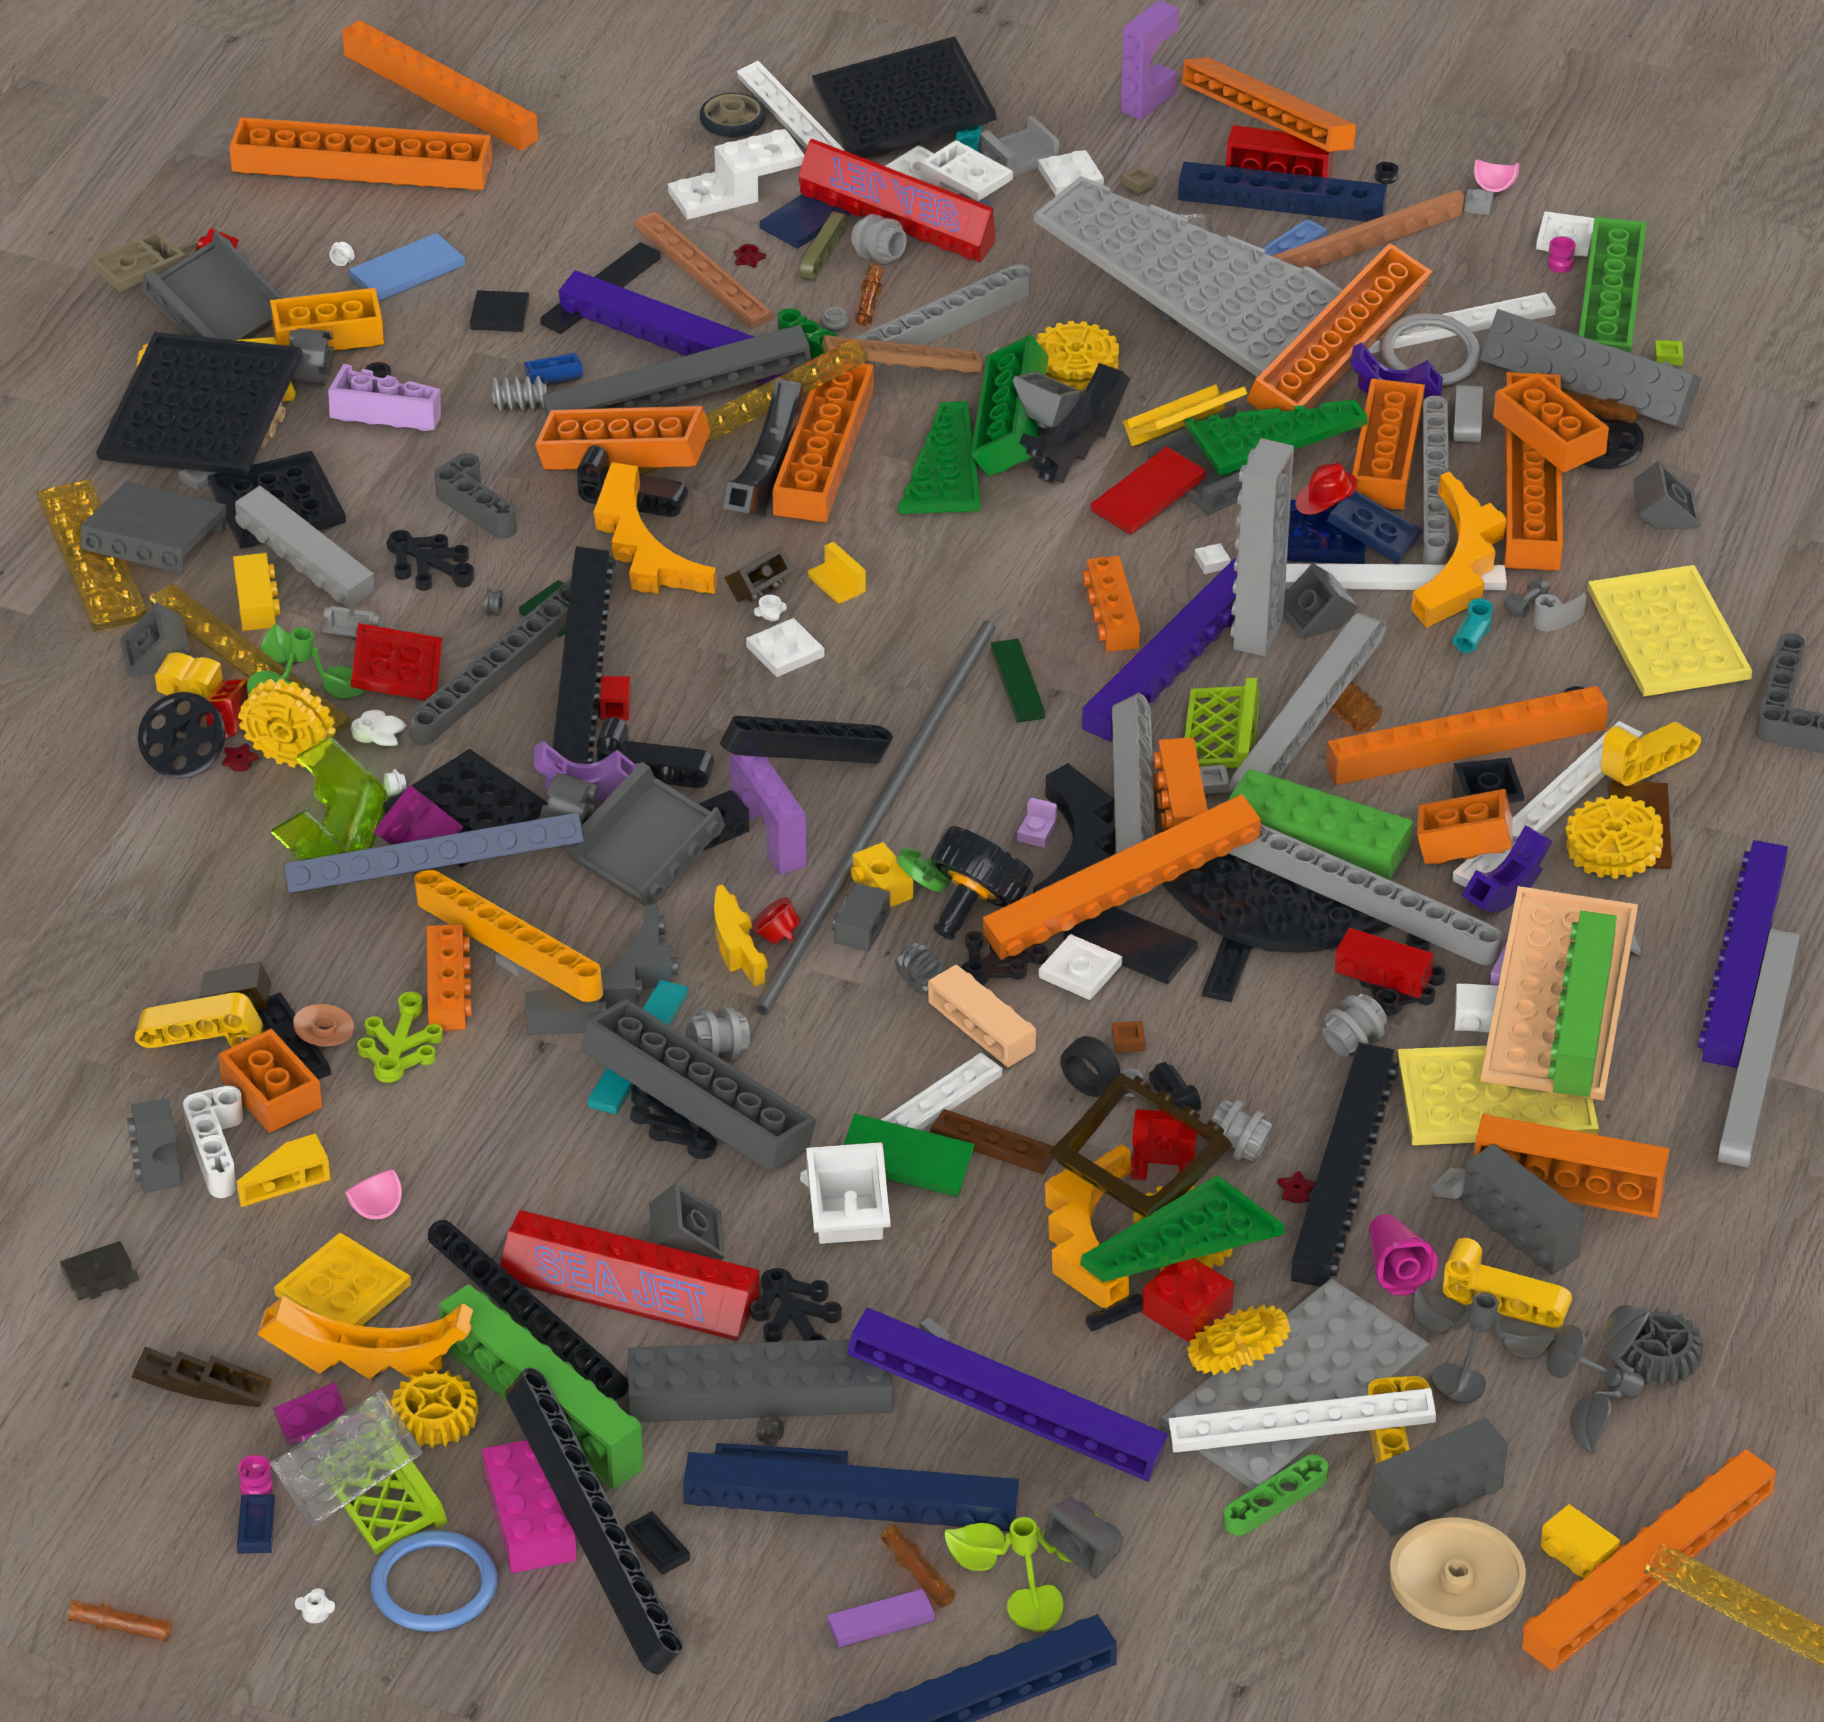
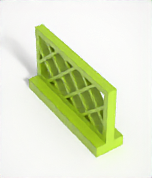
[1184,678,1261,768]
[315,1416,448,1555]

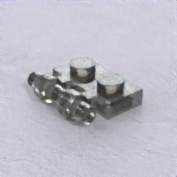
[60,1241,139,1301]

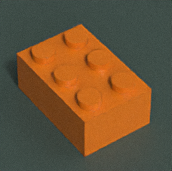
[1417,789,1513,865]
[218,1029,322,1133]

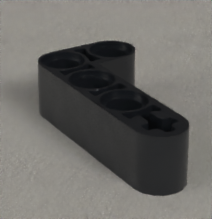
[577,446,689,517]
[596,717,714,788]

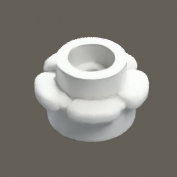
[329,242,355,266]
[384,769,406,797]

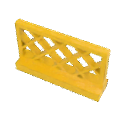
[1123,384,1247,446]

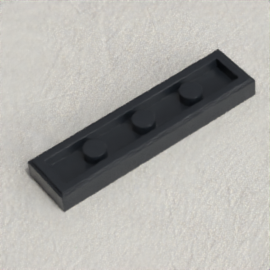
[1202,936,1252,1002]
[256,992,331,1079]

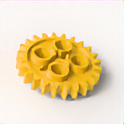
[1187,1305,1291,1375]

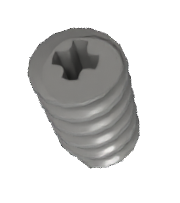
[492,376,547,411]

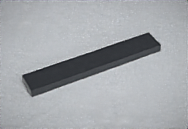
[540,242,661,334]

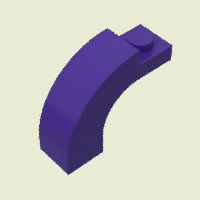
[1351,342,1443,399]
[1461,825,1553,912]

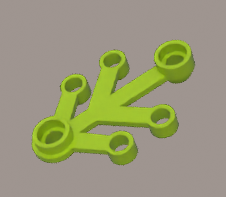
[357,991,443,1083]

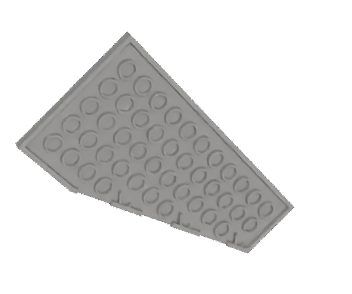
[1033,176,1343,377]

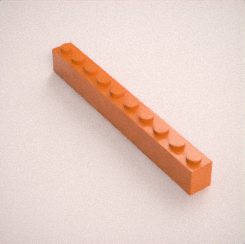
[342,20,539,151]
[1181,57,1356,152]
[1326,686,1608,785]
[983,794,1261,960]
[1522,1449,1777,1672]

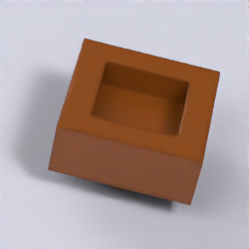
[1111,1021,1146,1053]

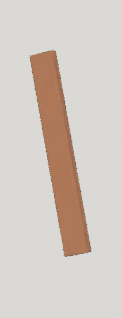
[634,211,773,329]

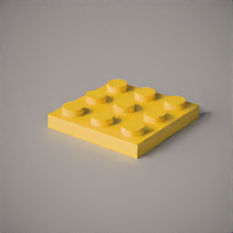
[274,1232,411,1326]

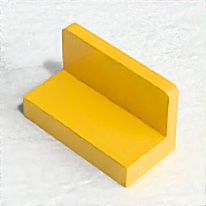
[807,541,866,604]

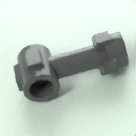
[1504,577,1550,617]

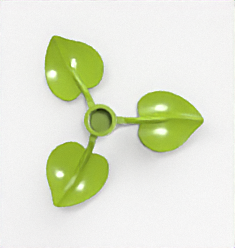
[945,1513,1099,1632]

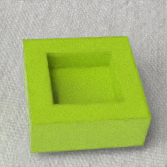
[1654,340,1684,366]

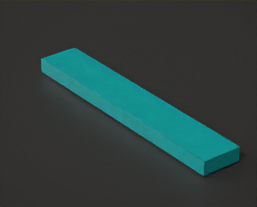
[588,980,689,1115]

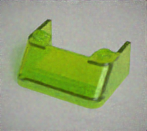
[271,736,388,860]

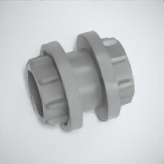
[851,214,907,264]
[1322,994,1387,1057]
[686,1007,750,1061]
[1211,1099,1273,1162]

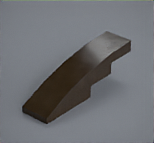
[132,1346,272,1407]

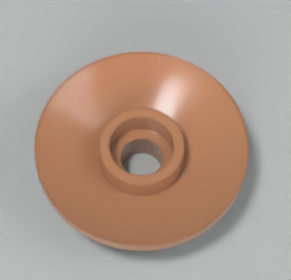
[293,1004,355,1046]

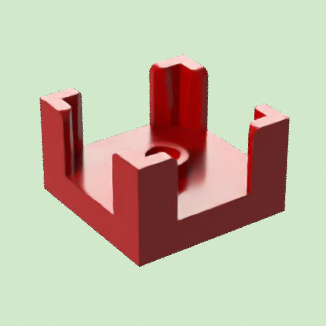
[1131,1109,1197,1181]

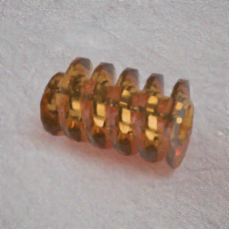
[1331,680,1383,733]

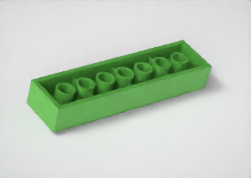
[1579,217,1647,353]
[439,1284,643,1490]

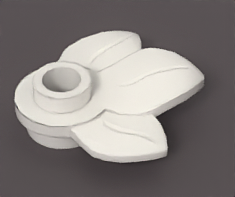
[351,710,407,746]

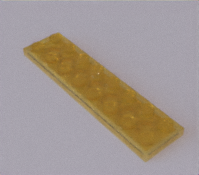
[37,479,147,632]

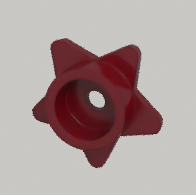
[733,244,766,268]
[222,743,259,772]
[1277,1171,1316,1203]

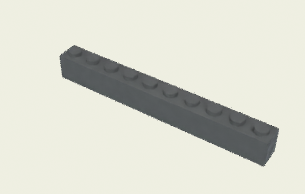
[542,325,812,417]

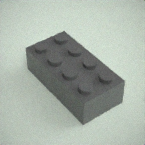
[1462,1144,1585,1275]
[1369,1417,1508,1536]

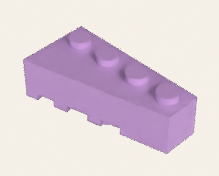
[328,364,441,431]

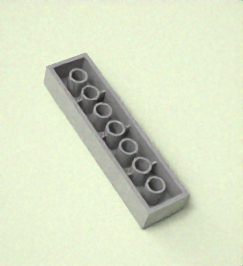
[1230,438,1294,657]

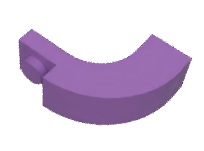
[534,741,637,802]

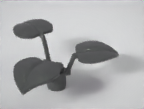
[1412,1286,1558,1403]
[1547,1305,1651,1453]

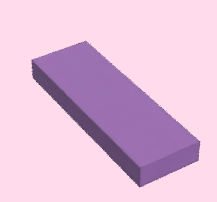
[827,1589,935,1648]

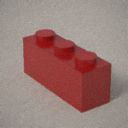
[1335,928,1434,998]

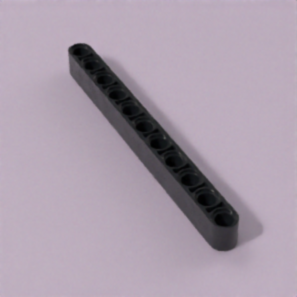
[505,1367,683,1675]

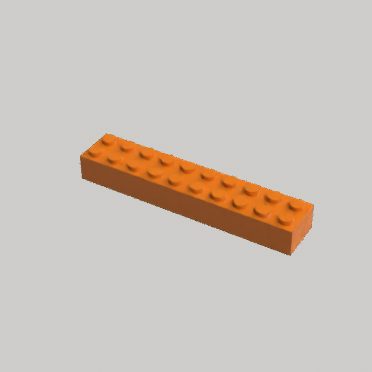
[229,117,493,191]
[1246,243,1433,412]
[1504,372,1563,571]

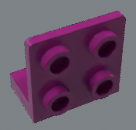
[373,785,463,870]
[273,1382,363,1448]

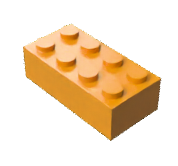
[270,288,384,351]

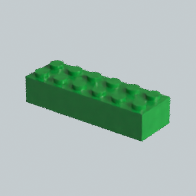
[971,334,1049,477]

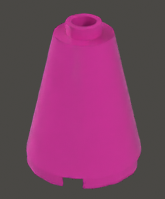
[1368,1214,1438,1296]

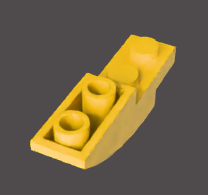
[714,884,768,987]

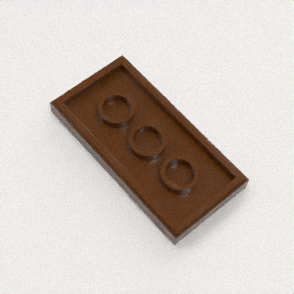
[1608,781,1672,869]

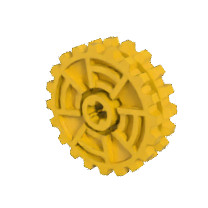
[1036,321,1119,391]
[238,679,336,768]
[1566,795,1663,879]

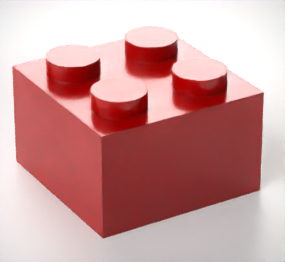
[1142,1258,1234,1343]

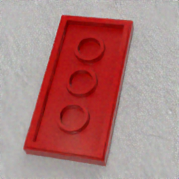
[1091,446,1207,535]

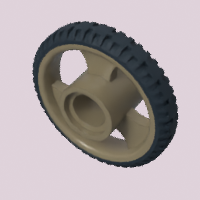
[700,93,765,137]

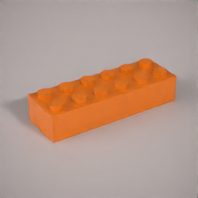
[1352,379,1425,510]
[535,406,711,470]
[1474,1114,1670,1219]

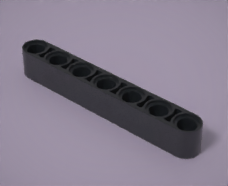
[720,716,893,764]

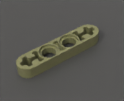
[800,211,848,280]

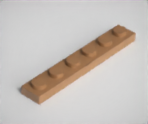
[822,335,983,374]

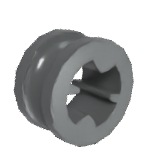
[484,589,503,615]

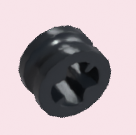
[1374,162,1399,184]

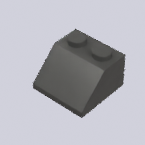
[1013,371,1083,429]
[1633,461,1700,529]
[1284,563,1359,639]
[121,602,190,677]
[649,1183,725,1260]
[1044,1497,1124,1579]

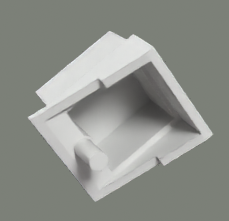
[806,1142,890,1244]

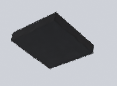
[470,290,530,332]

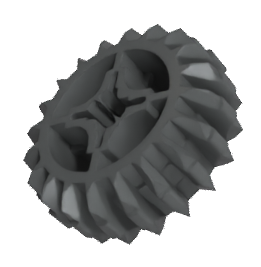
[1620,1307,1703,1386]

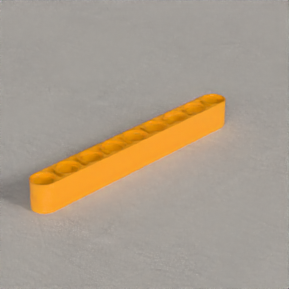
[414,869,603,1002]

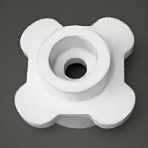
[754,595,787,621]
[295,1588,335,1623]

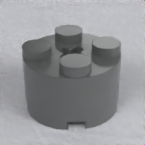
[290,328,334,384]
[540,773,599,825]

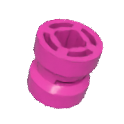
[1547,236,1576,273]
[238,1455,273,1495]

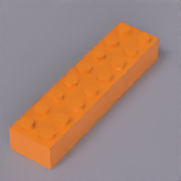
[773,358,874,523]

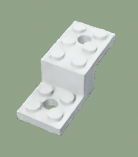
[668,129,805,220]
[885,140,1013,201]

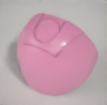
[1474,159,1520,193]
[345,1169,402,1220]

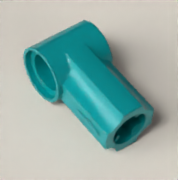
[1453,598,1493,654]

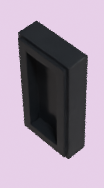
[625,1511,690,1575]

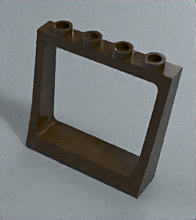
[1049,1073,1233,1218]

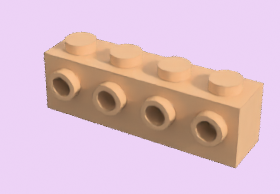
[928,964,1036,1068]

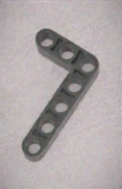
[1757,633,1824,753]

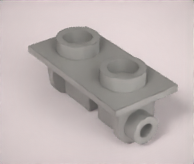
[322,605,384,638]

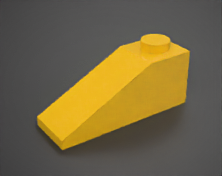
[236,1133,330,1207]

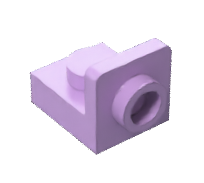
[1017,798,1057,848]

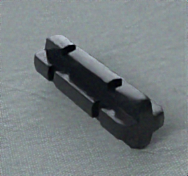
[1085,1294,1143,1331]

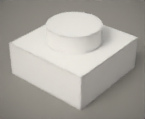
[1194,543,1231,574]

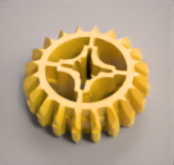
[390,1369,479,1450]

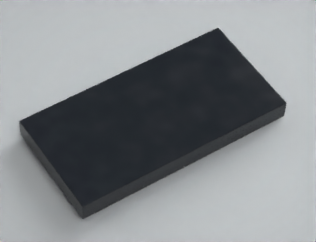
[1064,907,1198,984]

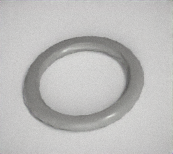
[1380,313,1481,387]

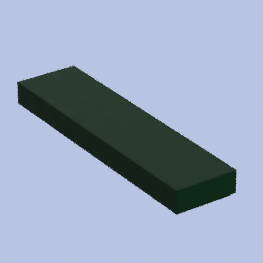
[991,639,1045,722]

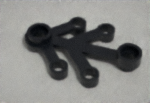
[386,530,474,591]
[961,931,1048,986]
[1359,933,1445,1016]
[630,1085,717,1159]
[750,1268,842,1342]

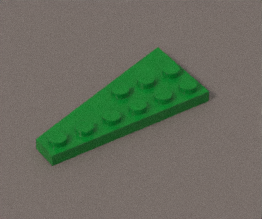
[1184,400,1368,476]
[898,401,980,514]
[1080,1175,1285,1282]

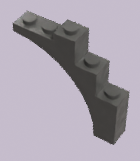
[526,904,678,1035]

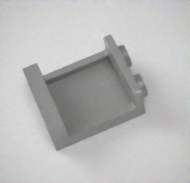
[980,116,1060,177]

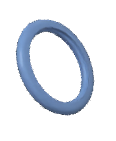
[370,1530,498,1632]

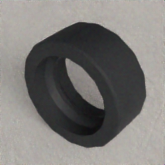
[1060,1036,1120,1097]

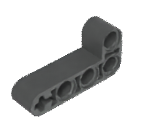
[435,453,517,538]

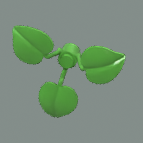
[247,624,366,699]

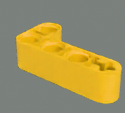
[1601,722,1701,786]
[134,993,263,1048]
[1443,1238,1573,1328]
[1367,1376,1430,1464]

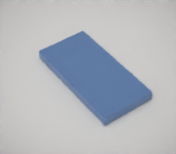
[349,233,465,301]

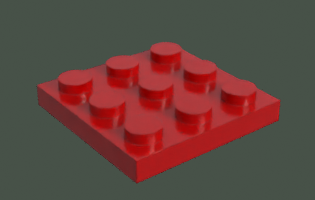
[350,623,442,700]

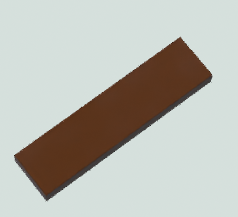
[930,1109,1054,1175]

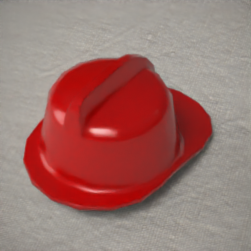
[1295,463,1358,515]
[751,897,800,944]

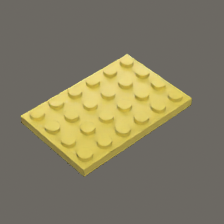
[1587,565,1752,697]
[1397,1046,1599,1145]

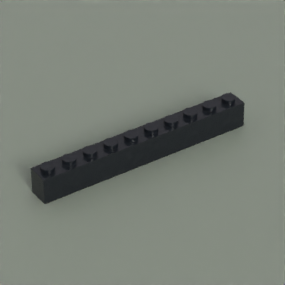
[552,546,613,764]
[1291,1043,1399,1287]

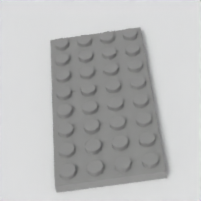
[1161,1278,1430,1489]

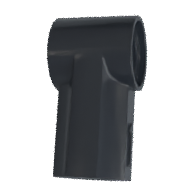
[1149,1062,1201,1112]

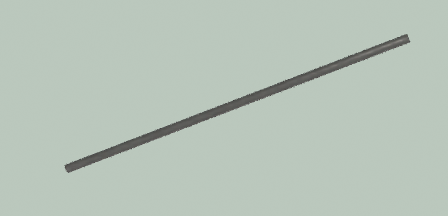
[755,621,995,1015]

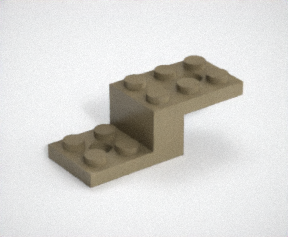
[90,230,205,292]

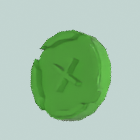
[896,848,950,893]

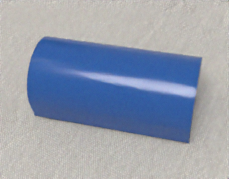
[524,353,583,384]

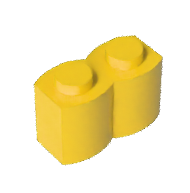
[155,653,223,699]

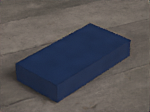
[237,1494,275,1554]

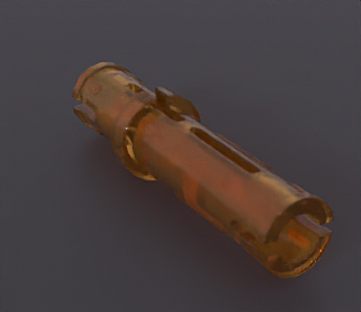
[855,264,884,326]
[1563,389,1638,424]
[880,1525,956,1607]
[68,1599,172,1642]

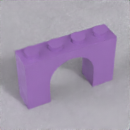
[1121,0,1180,120]
[729,752,806,875]

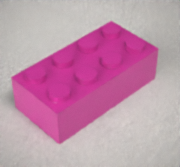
[482,1440,577,1574]

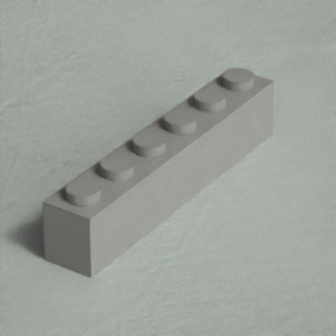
[235,486,374,609]

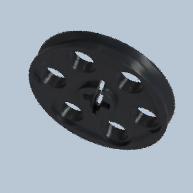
[1582,410,1644,469]
[138,692,225,779]

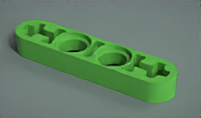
[1223,1455,1329,1535]

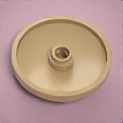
[1389,1517,1526,1630]

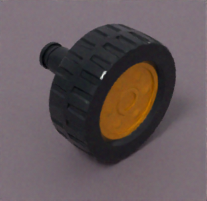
[931,826,1033,940]

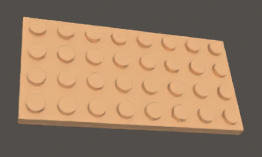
[1481,886,1638,1101]

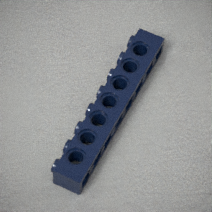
[1178,161,1387,222]

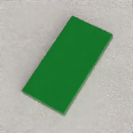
[843,1113,975,1197]

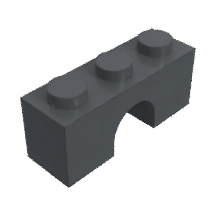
[127,1098,182,1193]

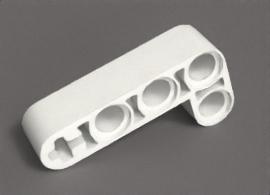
[183,1086,244,1198]

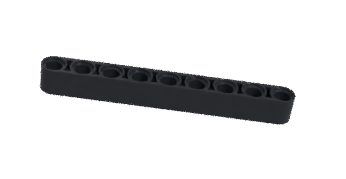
[427,1220,629,1400]

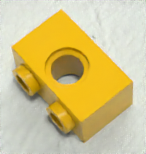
[850,842,913,908]

